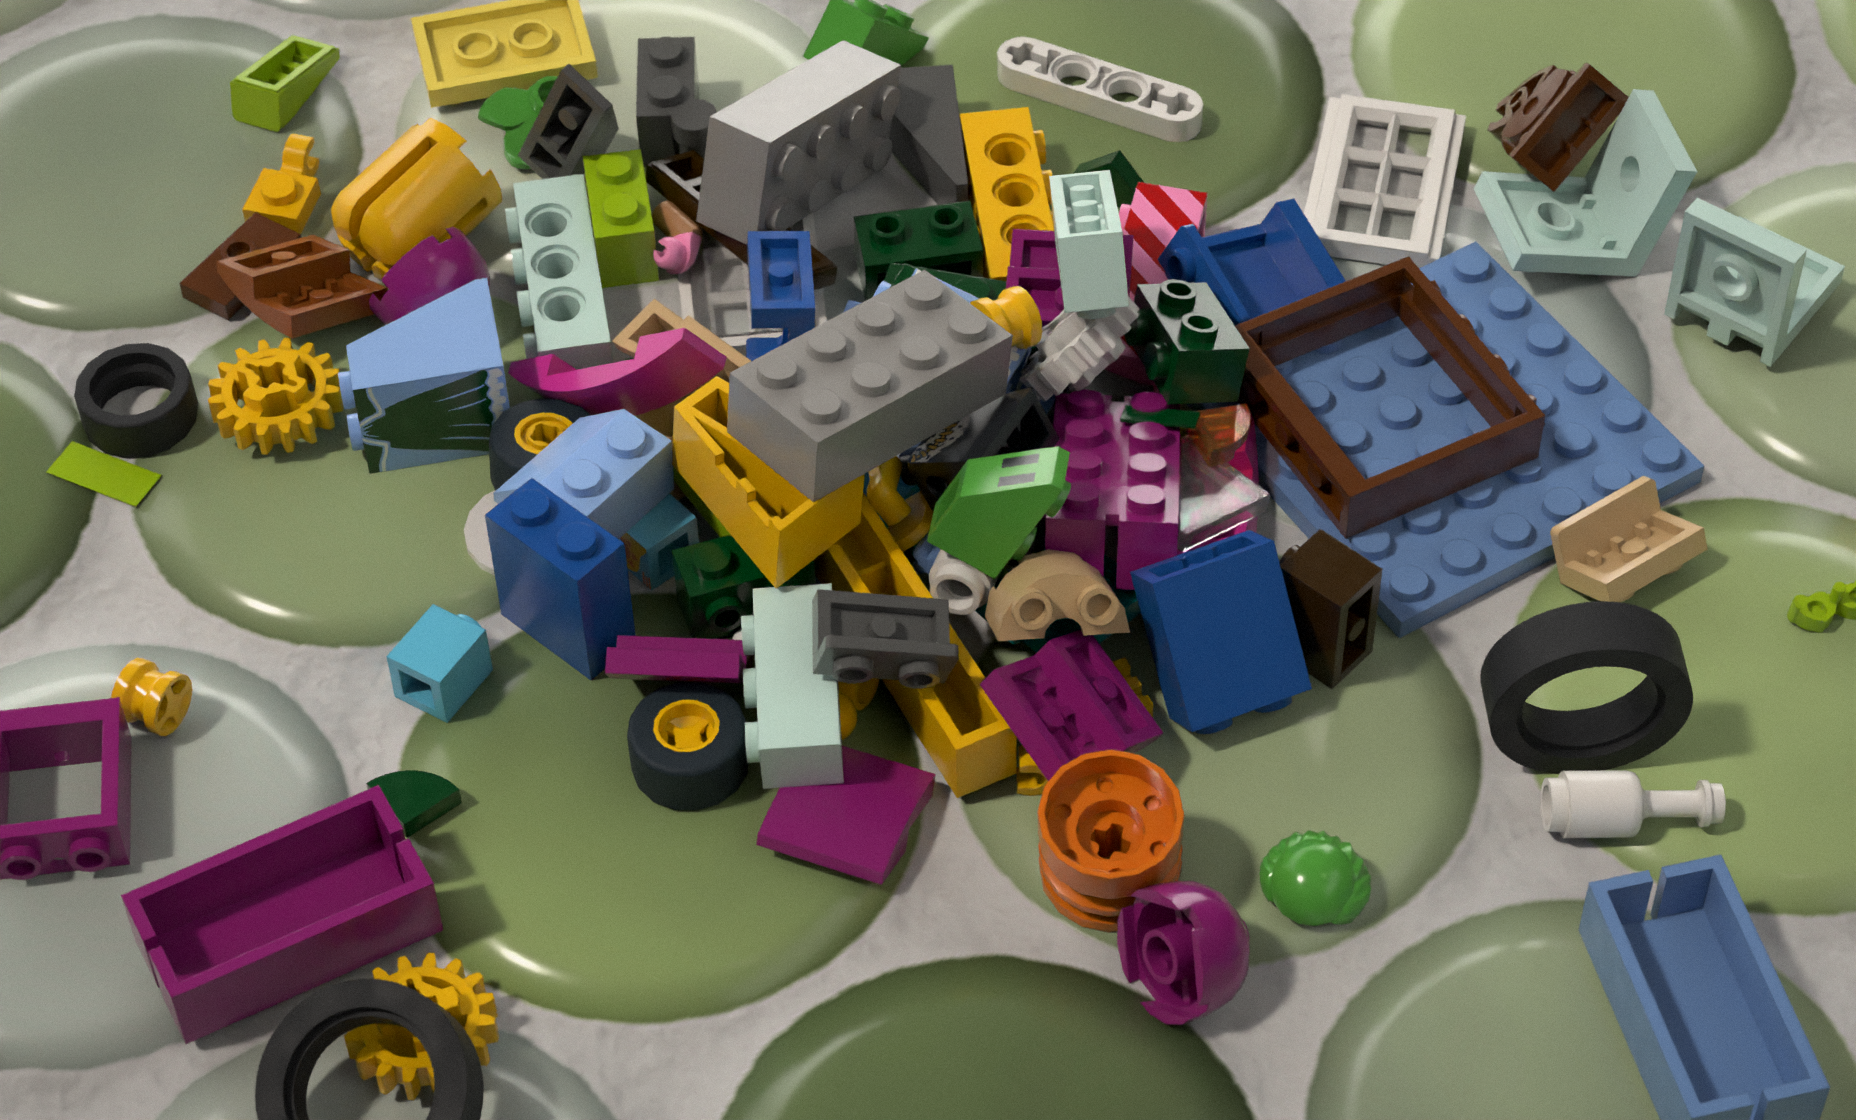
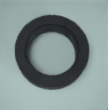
[1480,601,1693,774]
[255,979,484,1120]

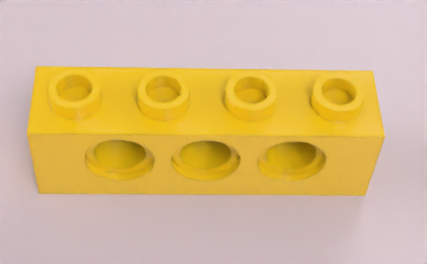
[960,107,1054,281]

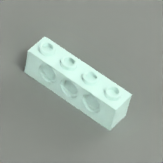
[1049,170,1129,319]
[505,174,613,370]

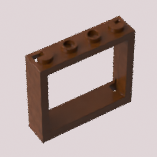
[1235,256,1545,539]

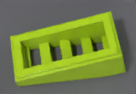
[230,35,340,132]

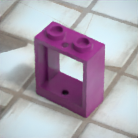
[0,697,132,880]

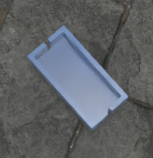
[1579,854,1830,1120]

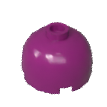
[369,227,490,325]
[1117,881,1250,1025]

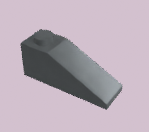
[517,64,619,179]
[889,64,968,205]

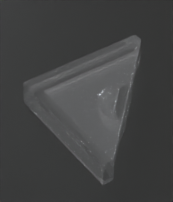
[1177,434,1270,552]

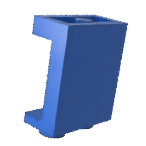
[1158,198,1346,325]
[746,231,815,361]

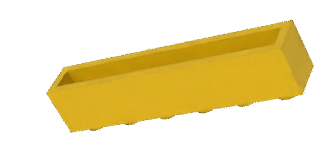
[813,492,1017,798]

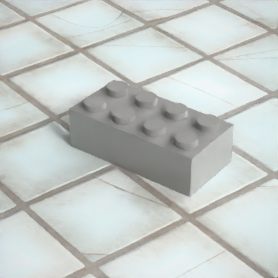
[696,40,901,245]
[727,270,1013,502]

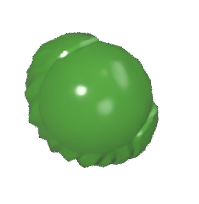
[1259,830,1371,926]

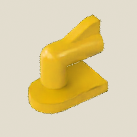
[866,456,934,552]

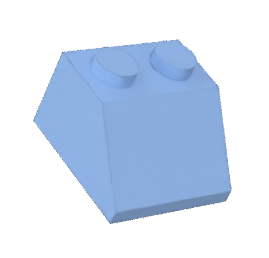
[493,409,674,539]

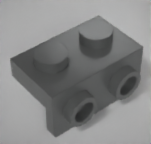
[812,589,959,688]

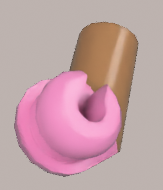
[652,201,703,274]

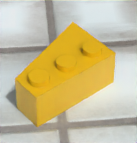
[672,376,865,589]

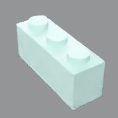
[741,583,844,789]

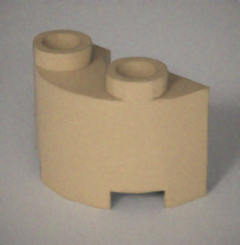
[985,549,1130,641]

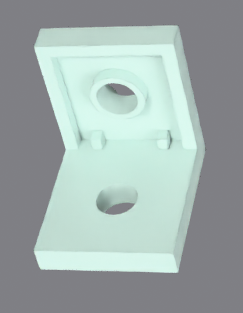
[1474,89,1697,277]
[1664,197,1845,367]

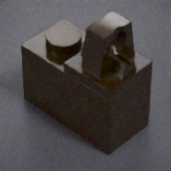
[1279,529,1383,689]

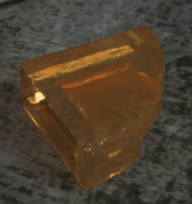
[1186,404,1251,467]

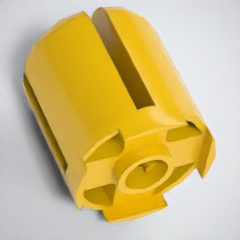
[331,118,502,280]

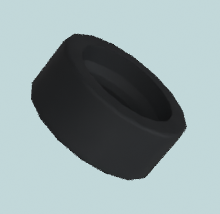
[74,343,198,458]

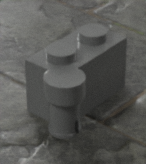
[636,36,717,167]

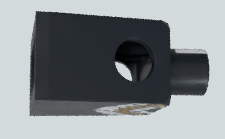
[898,387,1060,511]

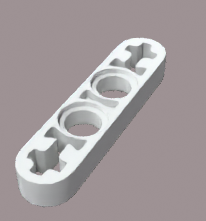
[997,37,1203,142]

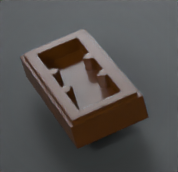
[179,212,301,320]

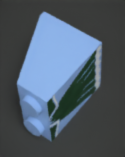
[338,278,510,474]

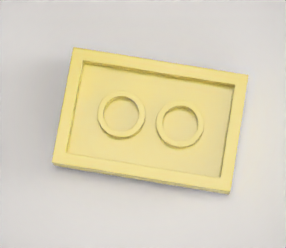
[411,0,598,108]

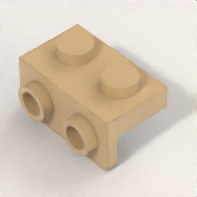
[1550,476,1708,602]

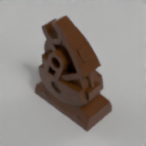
[1488,63,1629,192]

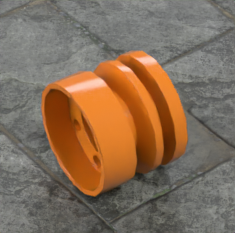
[1038,749,1184,932]

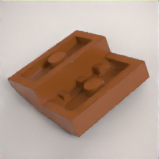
[217,235,388,339]

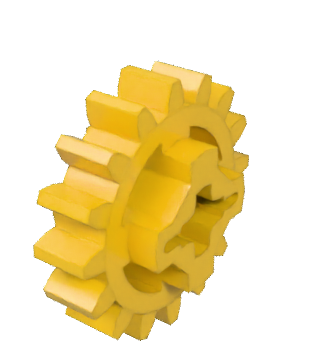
[208,337,344,455]
[344,953,499,1101]

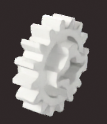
[1019,296,1140,401]

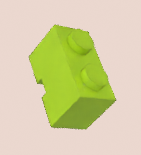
[583,149,659,288]

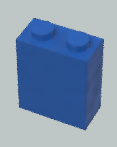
[485,478,636,680]
[1130,530,1312,734]

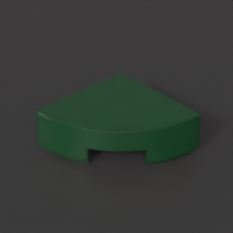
[1073,150,1145,208]
[366,770,462,838]

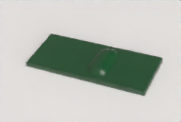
[1120,405,1200,429]

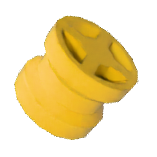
[970,286,1043,349]
[111,657,193,736]

